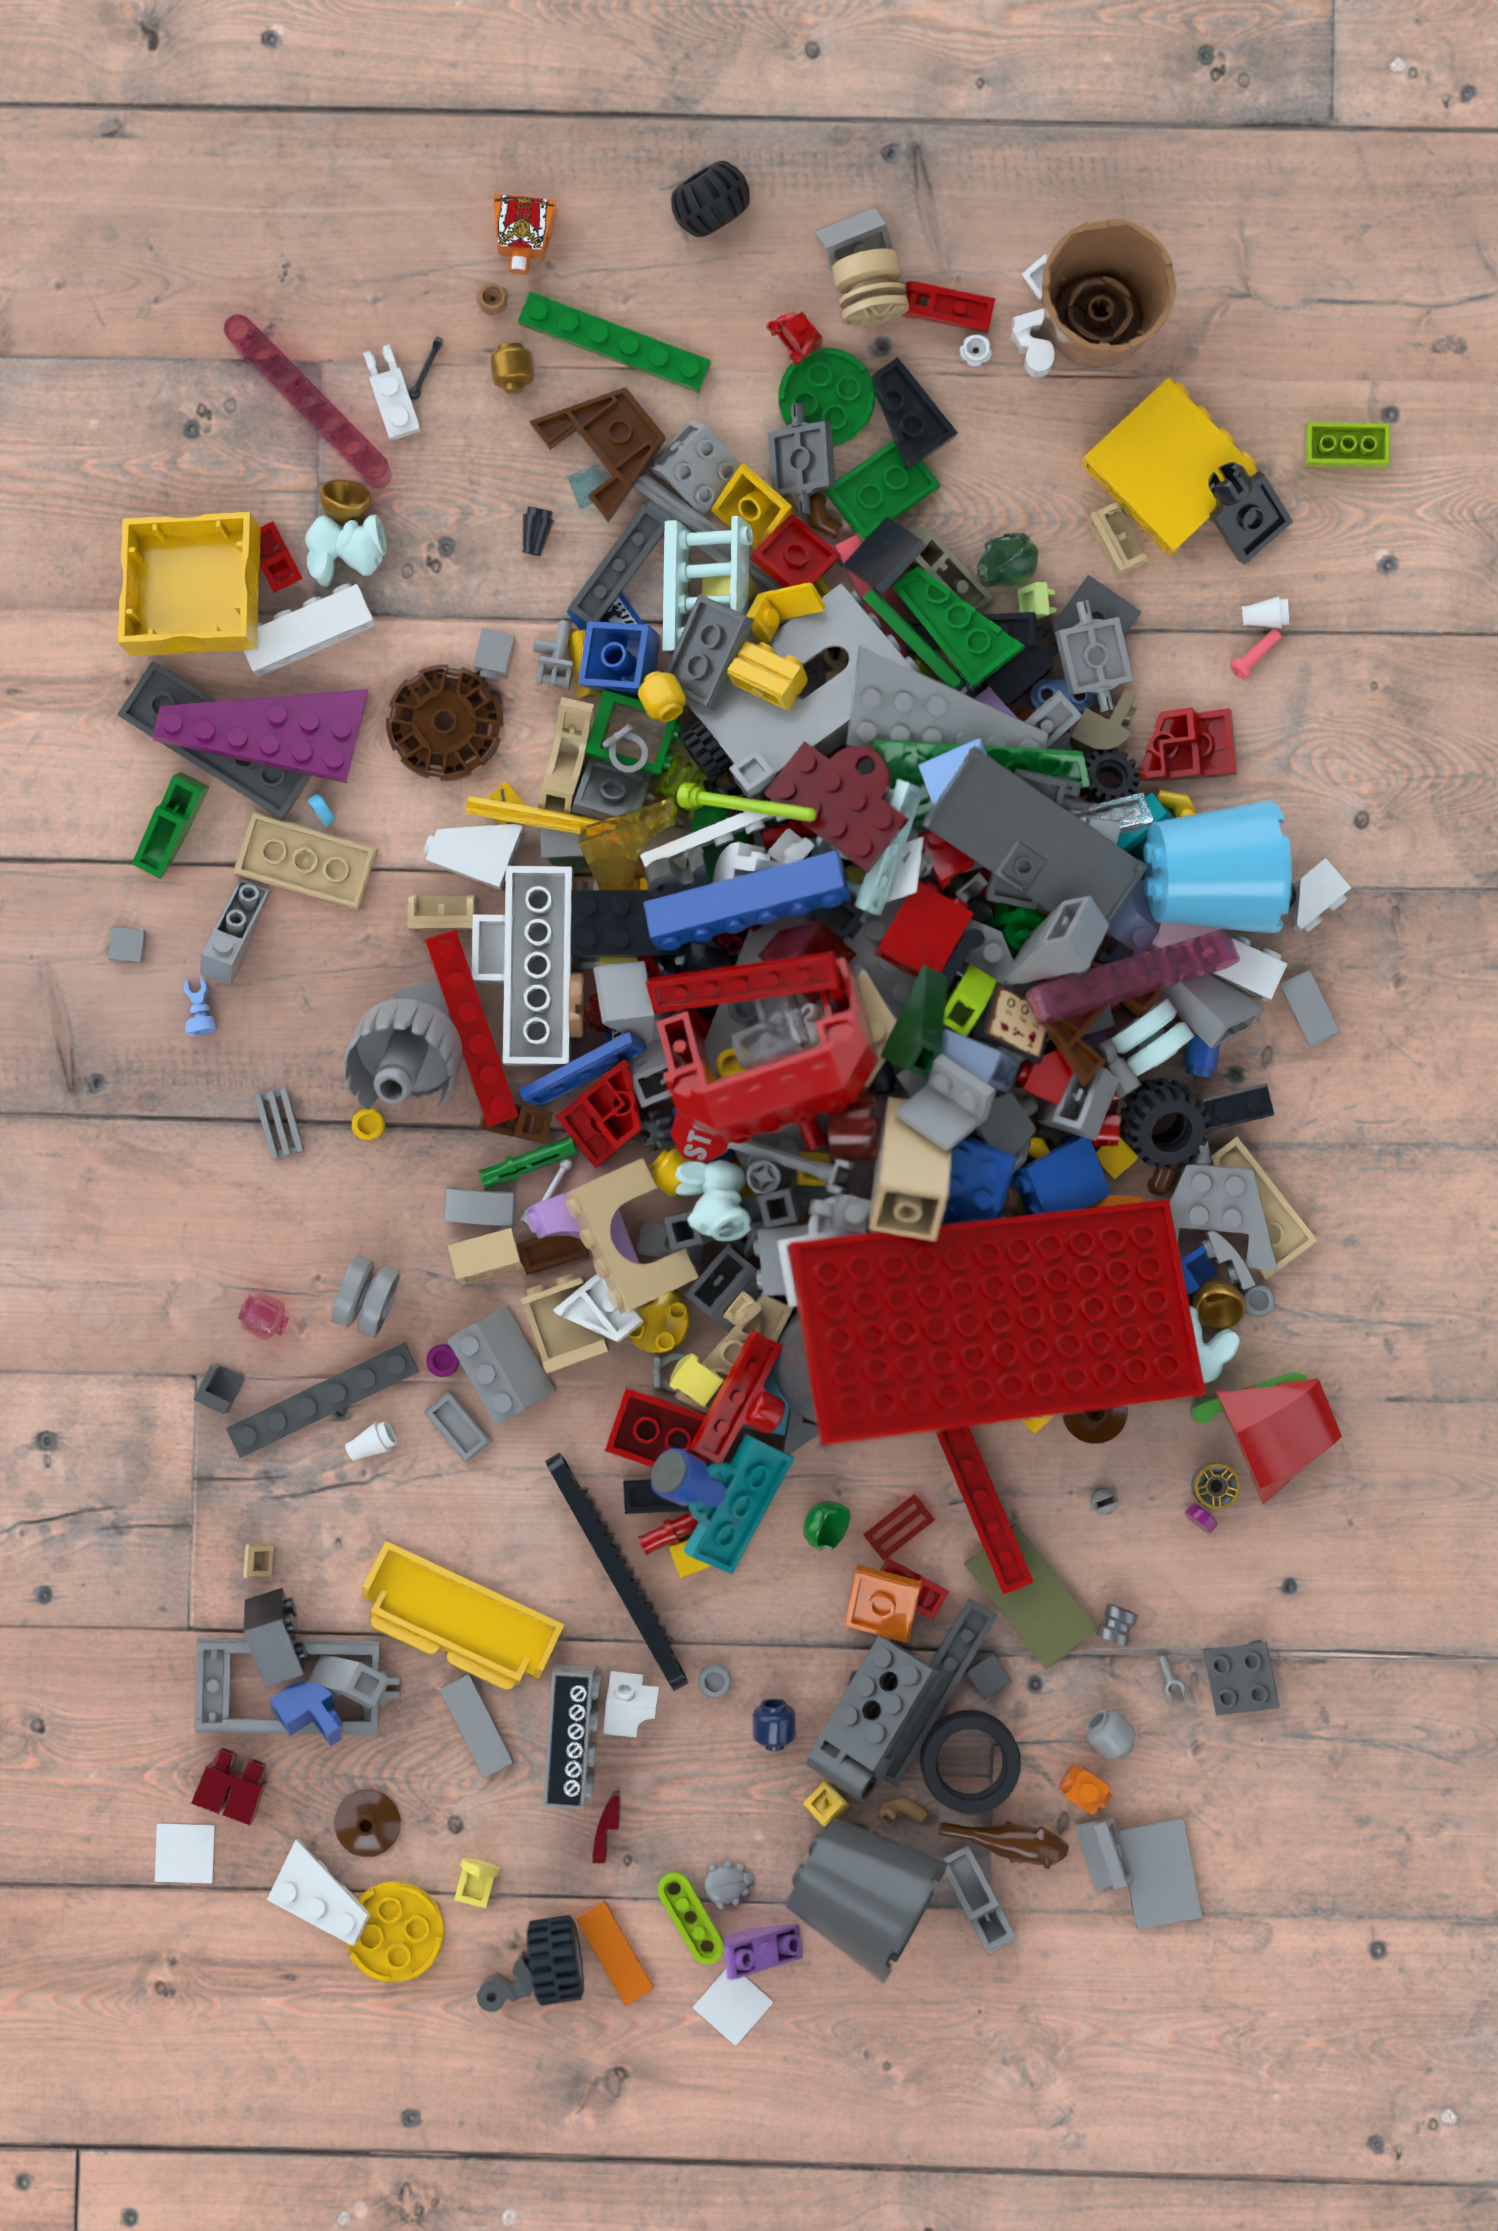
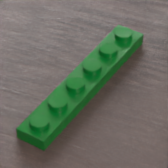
[518,291,711,393]

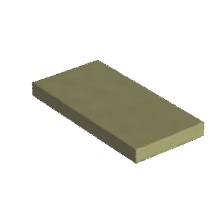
[964,1523,1098,1669]

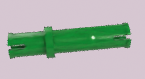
[478,1136,577,1190]

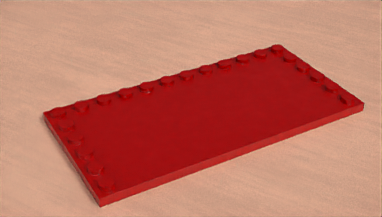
[787,1199,1206,1447]

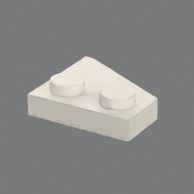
[553,1274,644,1342]

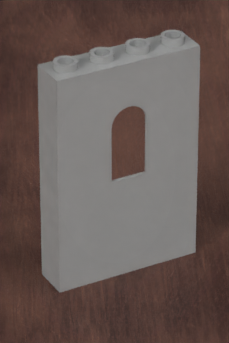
[686,584,920,777]

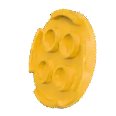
[346,1881,444,1983]

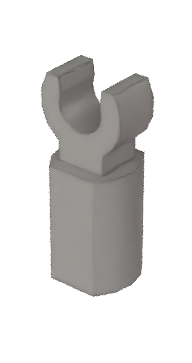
[1094,1039,1142,1098]

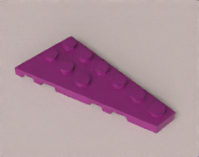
[153,689,368,783]

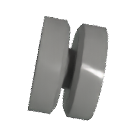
[331,1255,401,1338]

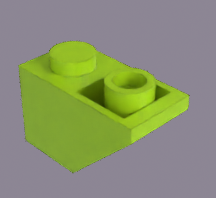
[944,964,998,1037]

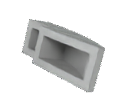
[942,1845,1018,1955]

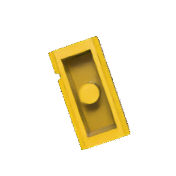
[727,641,808,710]

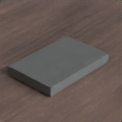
[665,594,754,710]

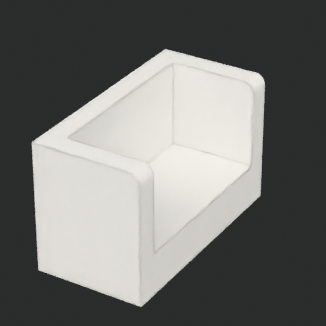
[472,914,505,984]

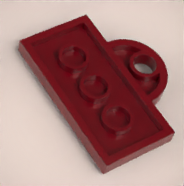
[764,741,909,873]

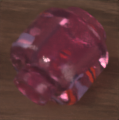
[237,1292,289,1340]

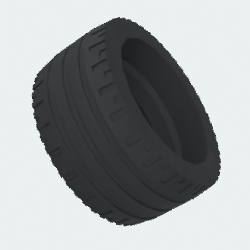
[920,1710,1021,1814]

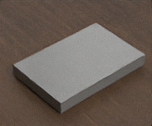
[1118,1817,1203,1930]

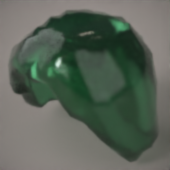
[977,533,1039,587]

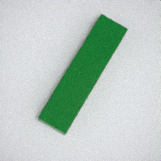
[862,589,966,691]

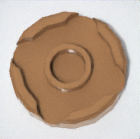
[569,972,586,1038]

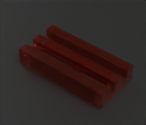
[863,1493,935,1561]

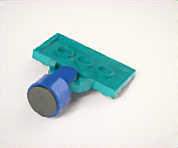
[651,1434,794,1574]

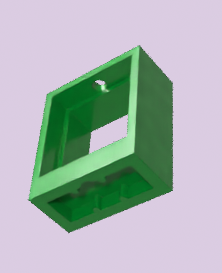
[585,690,684,779]

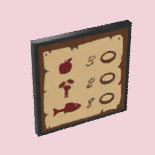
[980,982,1048,1065]

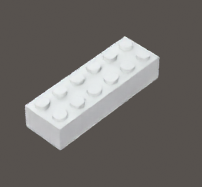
[503,866,574,1066]

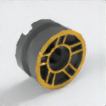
[1191,1462,1241,1510]

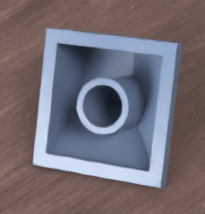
[1105,878,1160,958]

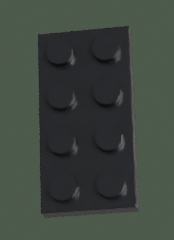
[571,890,704,958]

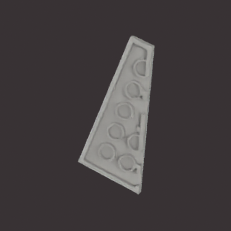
[846,645,1048,749]

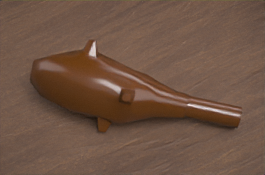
[939,1821,1069,1869]

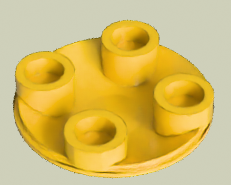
[628,1291,690,1353]

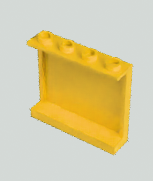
[1081,377,1259,558]

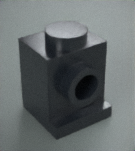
[810,900,864,941]

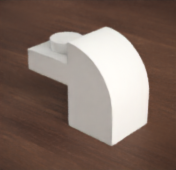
[712,842,783,884]

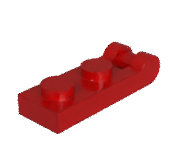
[901,281,996,333]

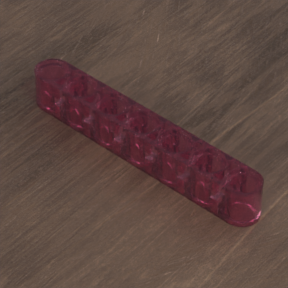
[223,314,392,489]
[1025,929,1240,1026]

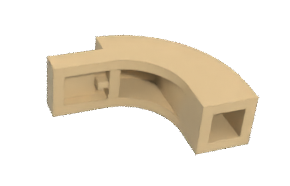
[538,697,594,814]

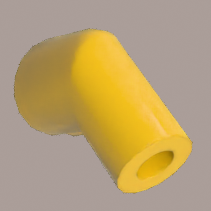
[1157,789,1198,818]

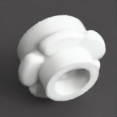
[960,335,992,367]

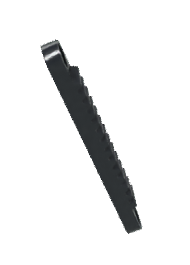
[545,1452,689,1691]

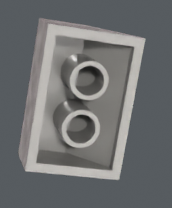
[447,1306,556,1426]

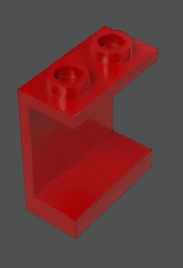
[873,880,974,979]

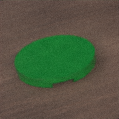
[778,348,876,446]

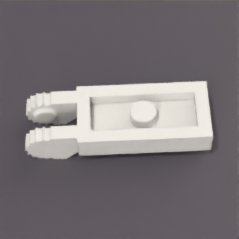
[363,345,421,441]

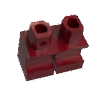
[191,1748,267,1825]

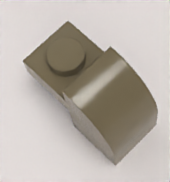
[1070,691,1137,753]

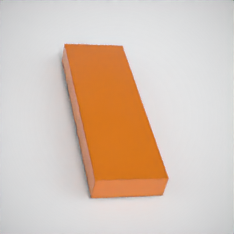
[576,1900,654,2006]

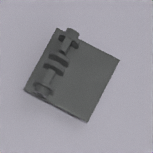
[1203,1640,1280,1715]

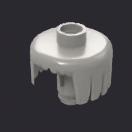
[343,998,463,1110]

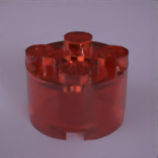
[827,1093,877,1161]

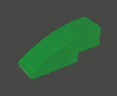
[132,772,210,879]

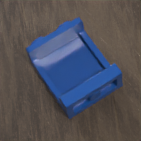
[1012,1134,1112,1215]

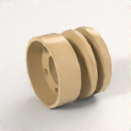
[832,249,909,327]

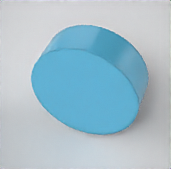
[307,794,335,827]

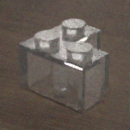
[730,994,812,1069]

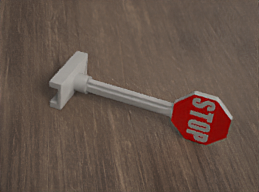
[670,1111,859,1195]

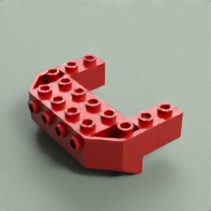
[657,957,879,1144]

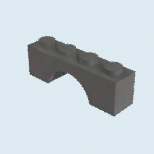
[664,1185,806,1250]

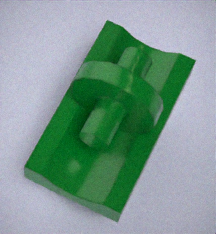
[984,902,1048,952]

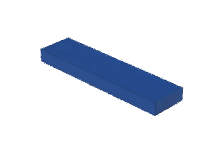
[519,1032,648,1107]

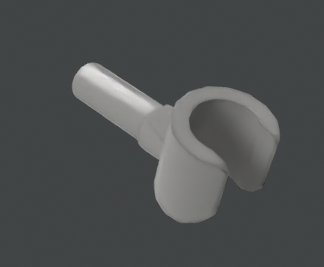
[1158,1655,1185,1705]

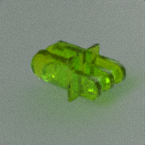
[654,755,704,803]

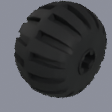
[671,161,750,237]

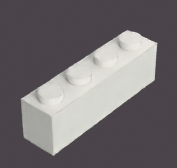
[244,583,376,678]
[1148,922,1287,1002]

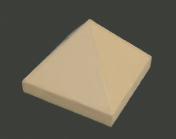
[243,1544,274,1578]

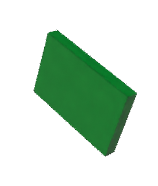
[824,440,941,543]

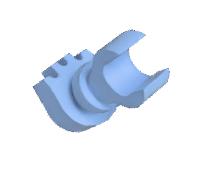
[184,977,216,1037]

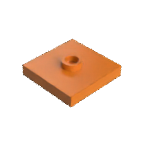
[844,1564,922,1644]

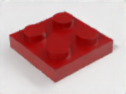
[749,513,841,588]

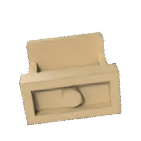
[520,1273,610,1374]

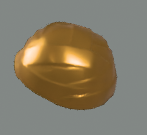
[319,479,372,524]
[1192,1280,1246,1329]

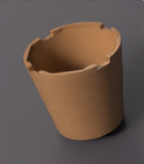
[1042,219,1176,368]

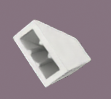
[423,824,525,891]

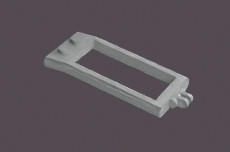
[195,1638,401,1735]

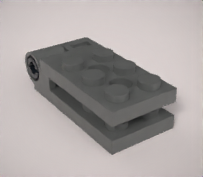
[807,1636,944,1802]

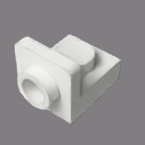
[768,829,815,865]

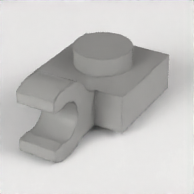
[809,1194,872,1234]

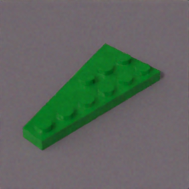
[874,739,1090,828]

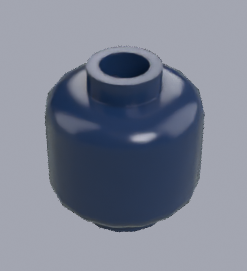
[752,1699,796,1751]

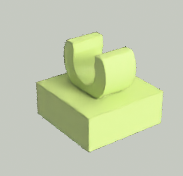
[1017,582,1057,619]

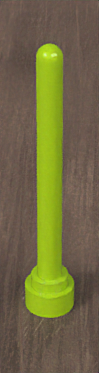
[677,782,816,821]

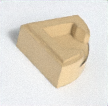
[723,1291,763,1325]

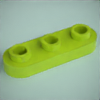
[657,1871,724,1965]

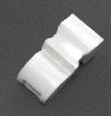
[1010,308,1055,378]

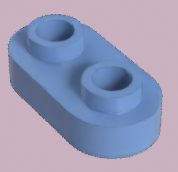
[1029,679,1095,714]

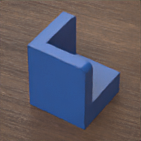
[1180,1245,1217,1295]

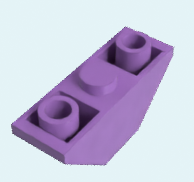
[724,1924,802,1980]

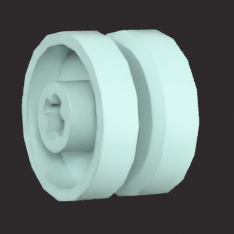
[1109,998,1194,1077]

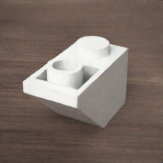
[1292,858,1351,933]

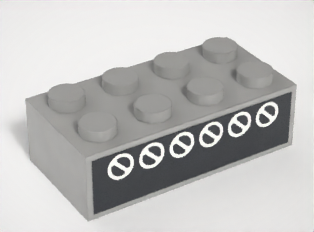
[543,1664,601,1809]

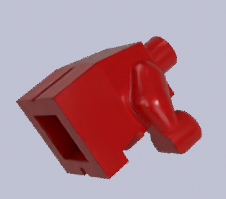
[766,311,823,366]

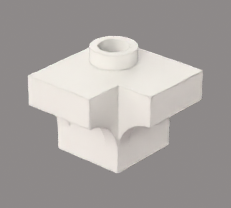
[603,1671,659,1738]

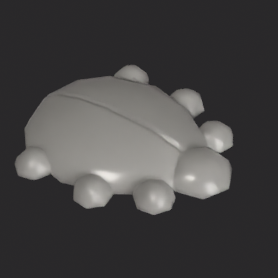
[705,1860,754,1910]

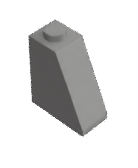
[1159,964,1264,1049]

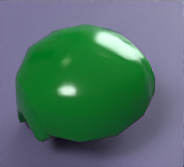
[803,1500,851,1551]

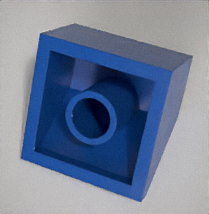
[578,621,661,698]

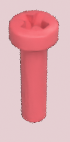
[1230,629,1282,679]

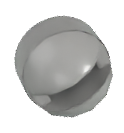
[1091,1488,1118,1515]

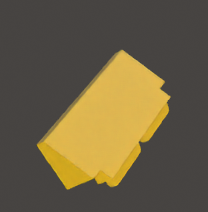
[361,1541,564,1691]

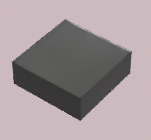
[966,1653,1011,1700]

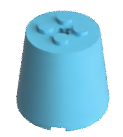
[1143,800,1291,933]

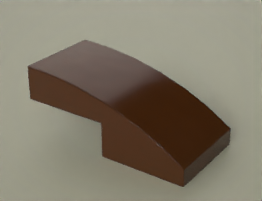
[479,1104,553,1144]

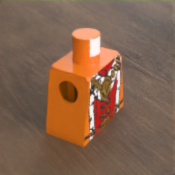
[494,194,558,275]

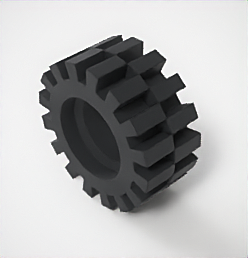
[677,719,733,783]
[1079,748,1141,812]

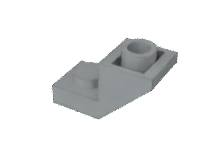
[307,1654,388,1709]

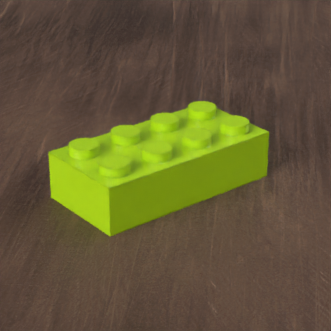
[1304,422,1390,469]

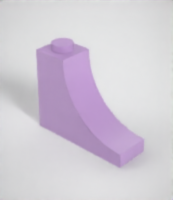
[527,1190,639,1264]

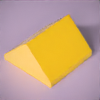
[710,463,792,550]

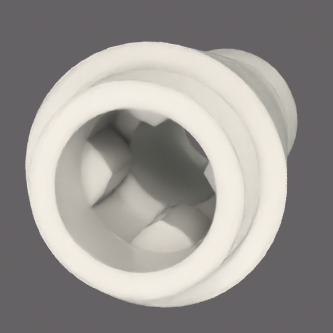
[1242,596,1290,629]
[345,1421,397,1461]

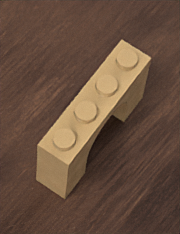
[565,1158,699,1314]

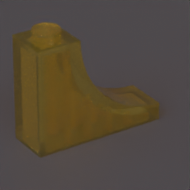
[579,798,677,890]

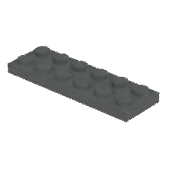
[117,660,312,820]

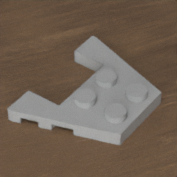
[1170,1163,1276,1270]

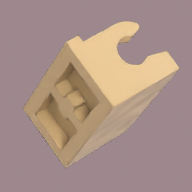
[1087,501,1149,578]
[407,895,476,932]
[448,1228,524,1286]

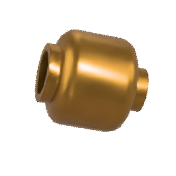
[490,342,534,394]

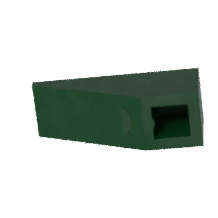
[880,965,947,1079]

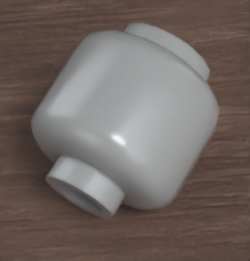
[1086,1710,1136,1760]

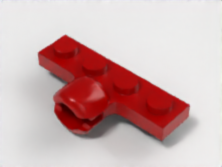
[689,1330,785,1464]

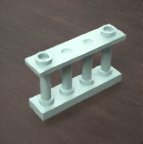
[662,516,753,655]
[811,770,924,916]

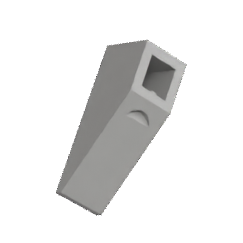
[200,878,270,986]

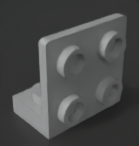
[648,420,741,516]
[896,1054,996,1151]

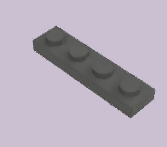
[568,504,668,624]

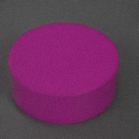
[426,1344,460,1377]
[1184,1503,1217,1534]

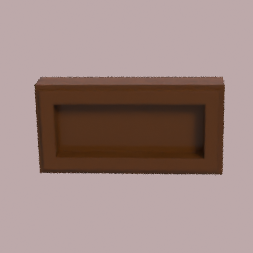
[517,1235,590,1275]

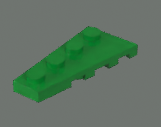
[892,566,1025,689]

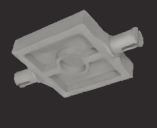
[1055,600,1134,712]

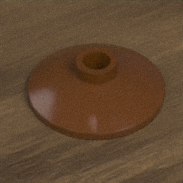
[1062,1406,1128,1444]
[334,1790,401,1857]

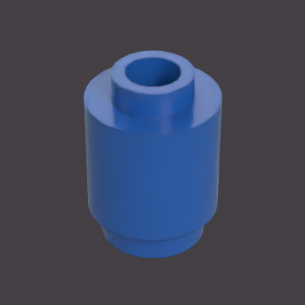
[1184,1033,1220,1078]

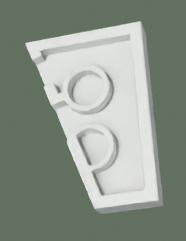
[267,1838,371,1946]

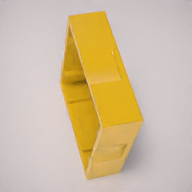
[118,512,261,656]

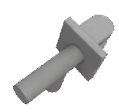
[533,620,573,691]

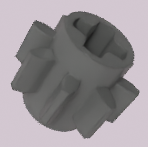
[637,1109,674,1152]

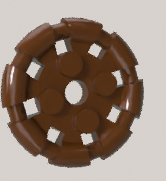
[386,664,504,781]

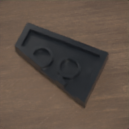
[870,357,958,472]

